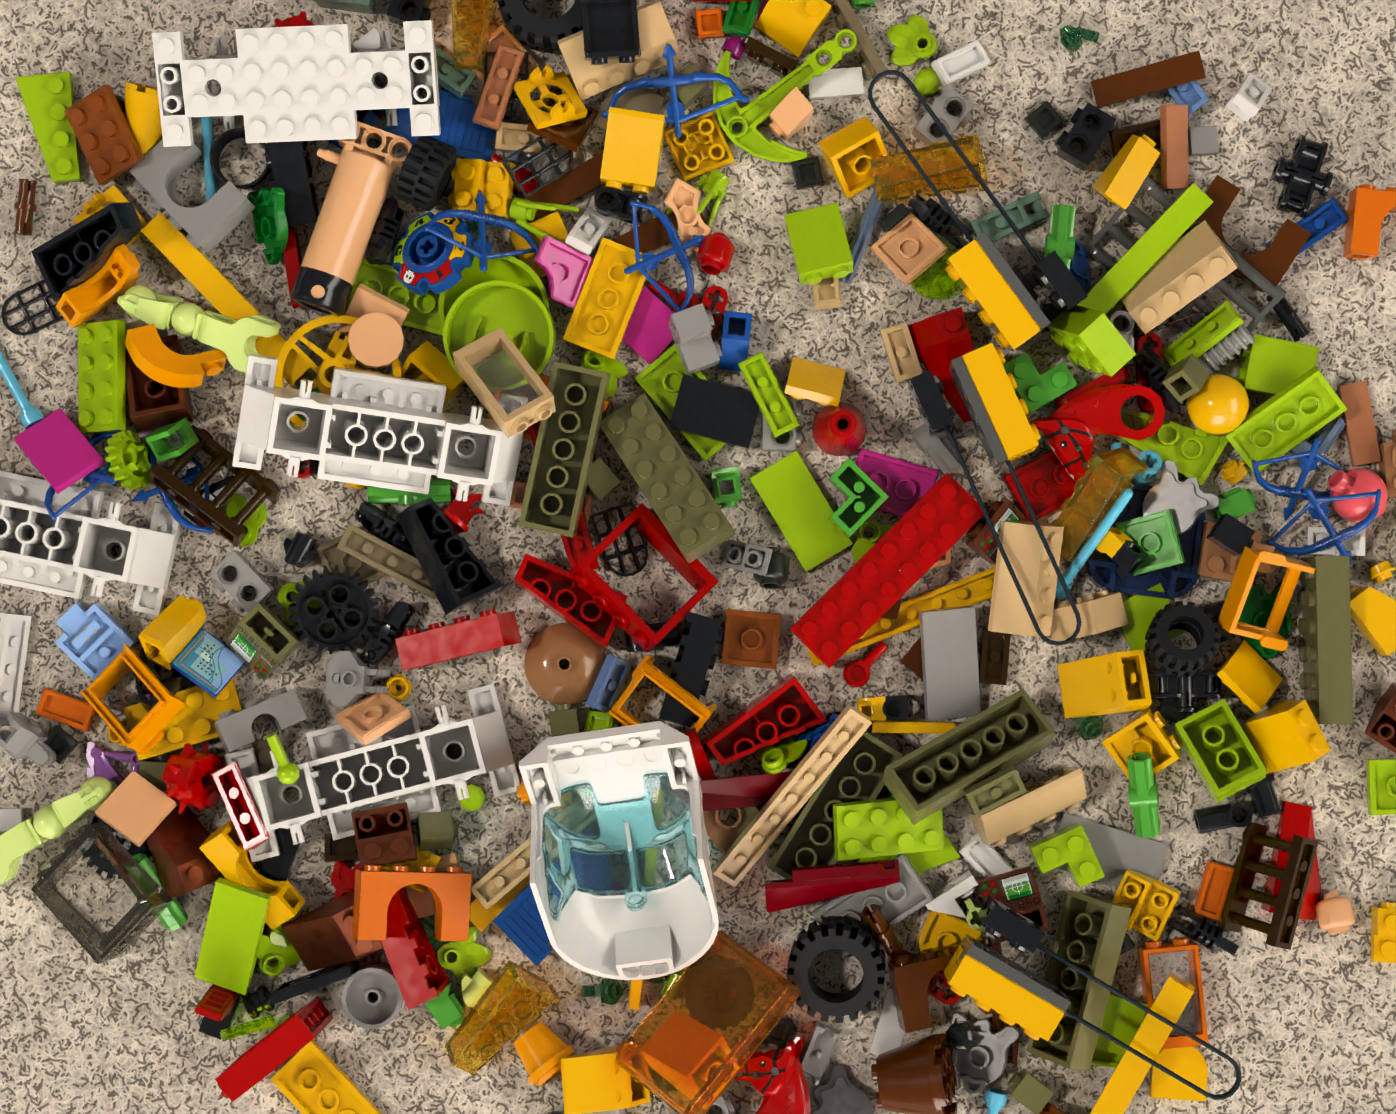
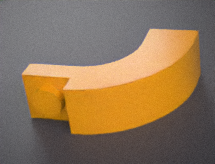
[56,244,141,328]
[125,324,227,388]

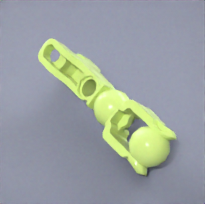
[117,285,280,373]
[0,776,117,886]

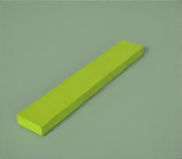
[1077,183,1214,314]

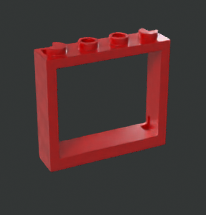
[569,503,719,653]
[215,996,334,1102]

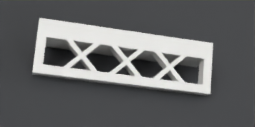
[0,612,32,725]

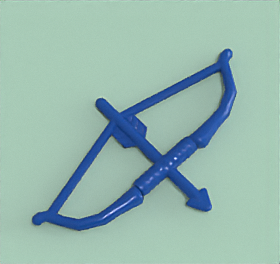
[602,44,750,138]

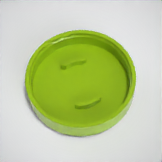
[443,280,556,392]

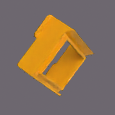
[1217,546,1315,651]
[80,643,186,754]
[608,655,717,736]

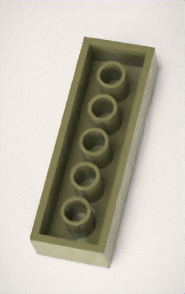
[518,361,611,537]
[600,393,735,564]
[1297,556,1353,724]
[882,688,1056,825]
[767,731,903,879]
[1026,890,1132,1071]

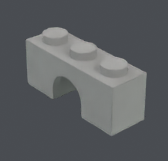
[214,687,307,754]

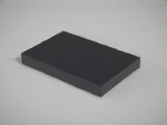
[669,374,760,449]
[269,960,360,1005]

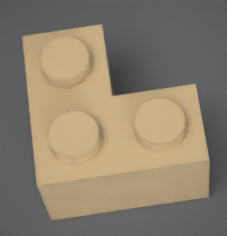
[1051,589,1129,642]

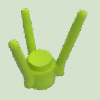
[665,169,730,227]
[509,197,580,239]

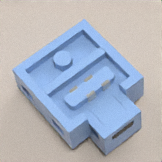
[54,602,137,680]

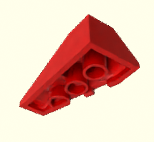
[908,307,974,423]
[1261,801,1321,921]

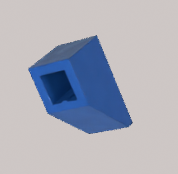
[719,311,752,372]

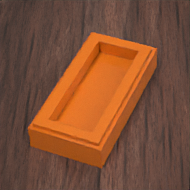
[35,687,96,732]
[1192,860,1235,921]

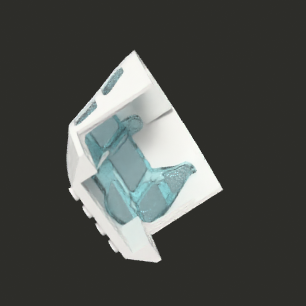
[519,721,719,980]

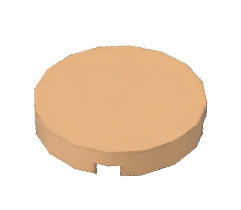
[348,312,404,369]

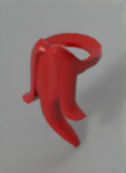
[441,488,484,534]

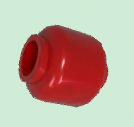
[695,232,735,275]

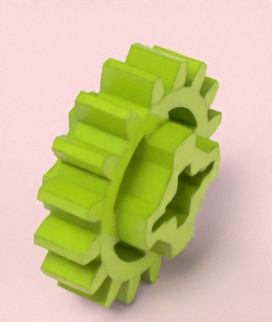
[105,430,151,491]

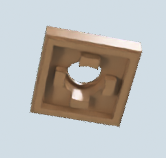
[703,776,759,853]

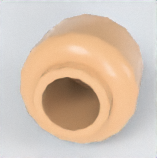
[1315,892,1355,934]

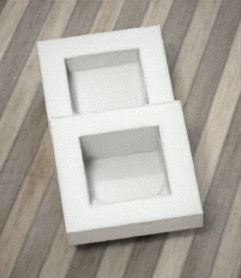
[1308,527,1366,556]

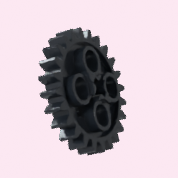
[288,565,379,654]

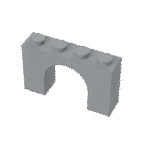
[129,139,256,253]

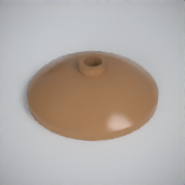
[524,623,606,705]

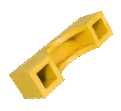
[199,820,306,930]

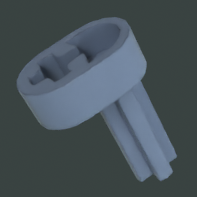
[1288,417,1346,471]

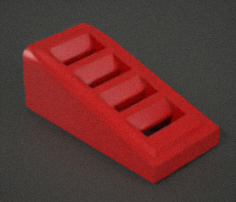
[194,984,239,1021]

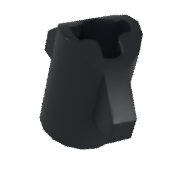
[283,531,318,568]

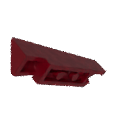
[671,771,792,811]
[764,860,900,913]

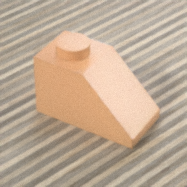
[769,87,814,141]

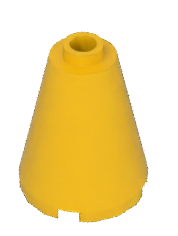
[124,81,163,156]

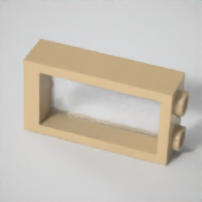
[453,327,556,438]

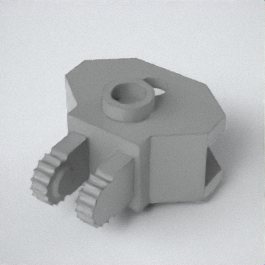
[325,651,390,708]
[0,712,57,765]

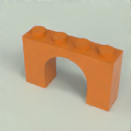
[1343,184,1396,260]
[352,864,472,941]

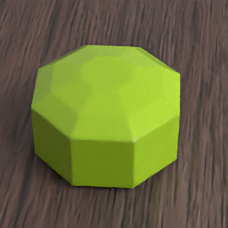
[913,68,941,97]
[459,783,486,811]

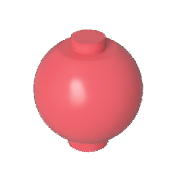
[1327,468,1388,523]

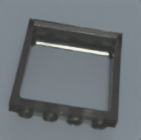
[31,821,173,964]

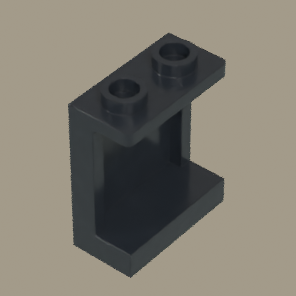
[580,0,641,65]

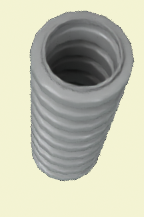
[1197,324,1255,375]

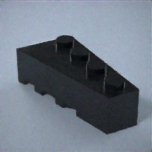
[265,141,319,227]
[659,612,725,727]

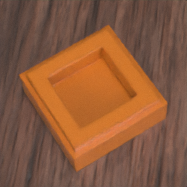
[695,8,724,40]

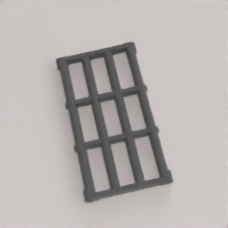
[1083,176,1287,366]

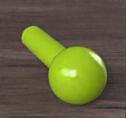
[266,733,300,784]

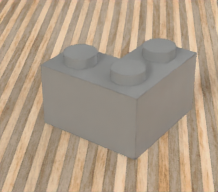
[668,303,722,375]

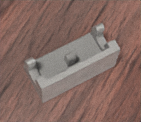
[799,1021,841,1086]

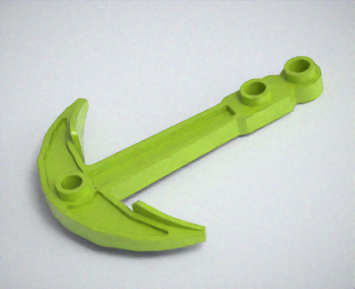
[713,29,857,163]

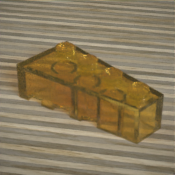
[451,0,497,70]
[870,134,988,202]
[1051,447,1149,562]
[444,960,560,1075]

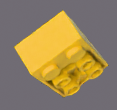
[1057,649,1152,719]
[561,1043,651,1114]

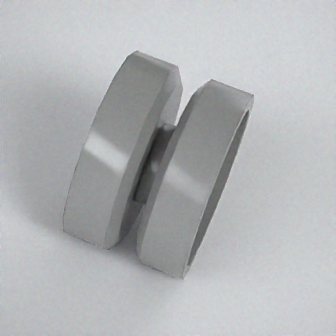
[341,962,405,1029]

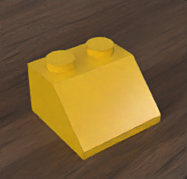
[754,0,832,58]
[818,116,894,199]
[402,341,465,410]

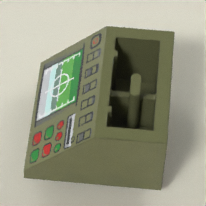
[225,603,303,680]

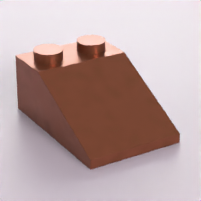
[125,334,193,431]
[146,806,225,899]
[282,890,383,971]

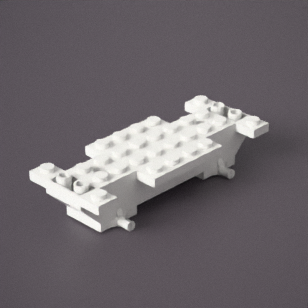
[152,20,441,147]
[232,354,529,506]
[0,471,184,616]
[224,683,521,862]

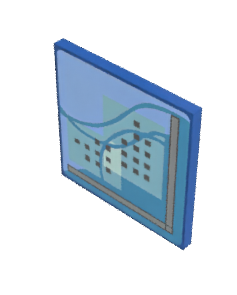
[170,628,246,698]

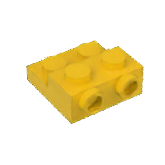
[448,158,516,219]
[1102,708,1183,779]
[1370,901,1396,963]

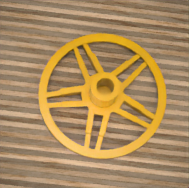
[274,315,402,426]

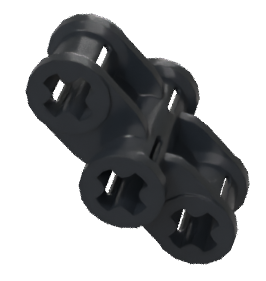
[1271,135,1333,218]
[1147,670,1225,713]

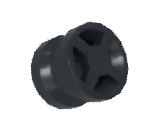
[242,985,275,1020]

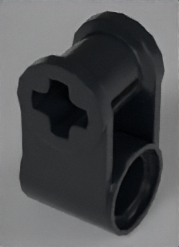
[594,187,648,225]

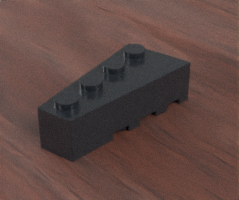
[31,202,143,301]
[396,497,503,615]

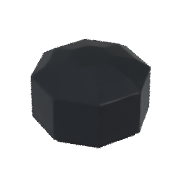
[946,1021,974,1050]

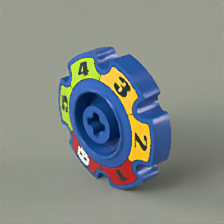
[391,212,475,295]

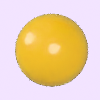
[1187,374,1249,435]

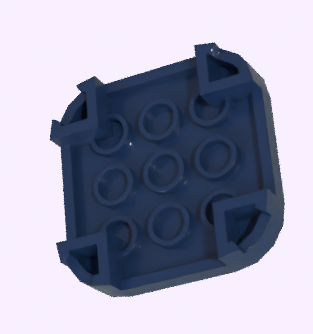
[1086,483,1206,599]

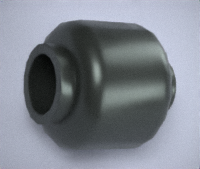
[753,547,789,589]

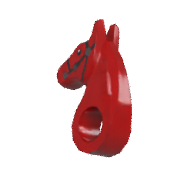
[1028,383,1165,483]
[733,1036,811,1114]

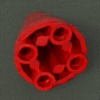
[812,402,867,456]

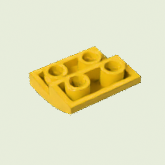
[1112,869,1181,941]

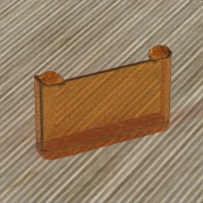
[615,930,801,1114]

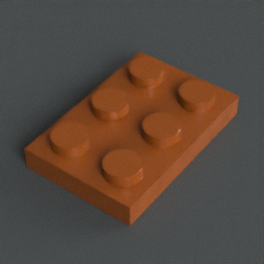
[64,85,145,185]

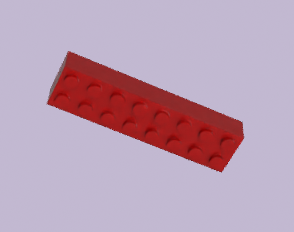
[789,472,983,668]

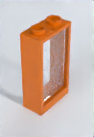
[1138,937,1208,1049]

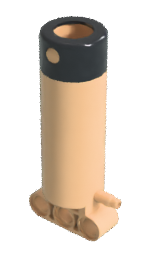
[290,121,412,317]

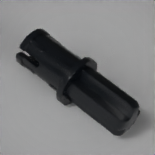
[1266,295,1310,342]

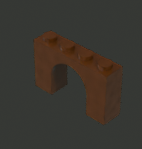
[1182,175,1311,293]
[887,936,1003,1033]

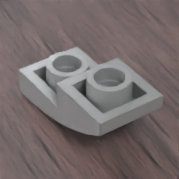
[722,539,773,576]

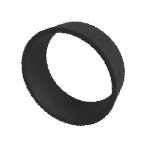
[210,128,270,189]

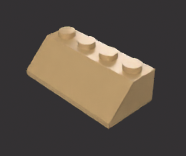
[557,0,681,101]
[1121,220,1238,334]
[988,521,1064,636]
[969,767,1087,847]

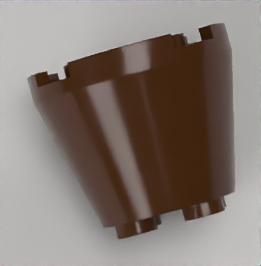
[871,1033,958,1114]

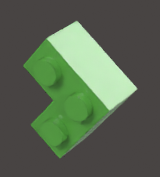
[1004,352,1078,415]
[828,458,889,538]

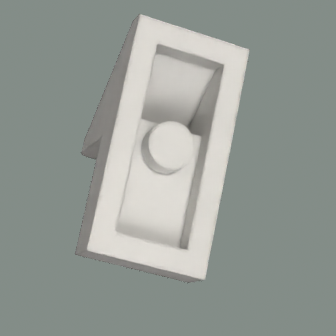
[1226,73,1272,122]
[565,208,612,257]
[926,870,978,918]

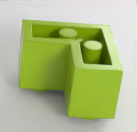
[1026,822,1105,888]

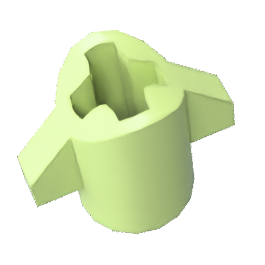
[963,897,988,935]
[460,969,495,1007]

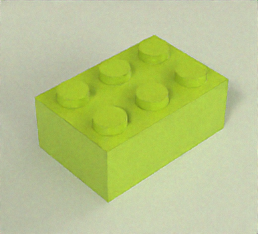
[1047,305,1136,377]
[1174,699,1267,803]

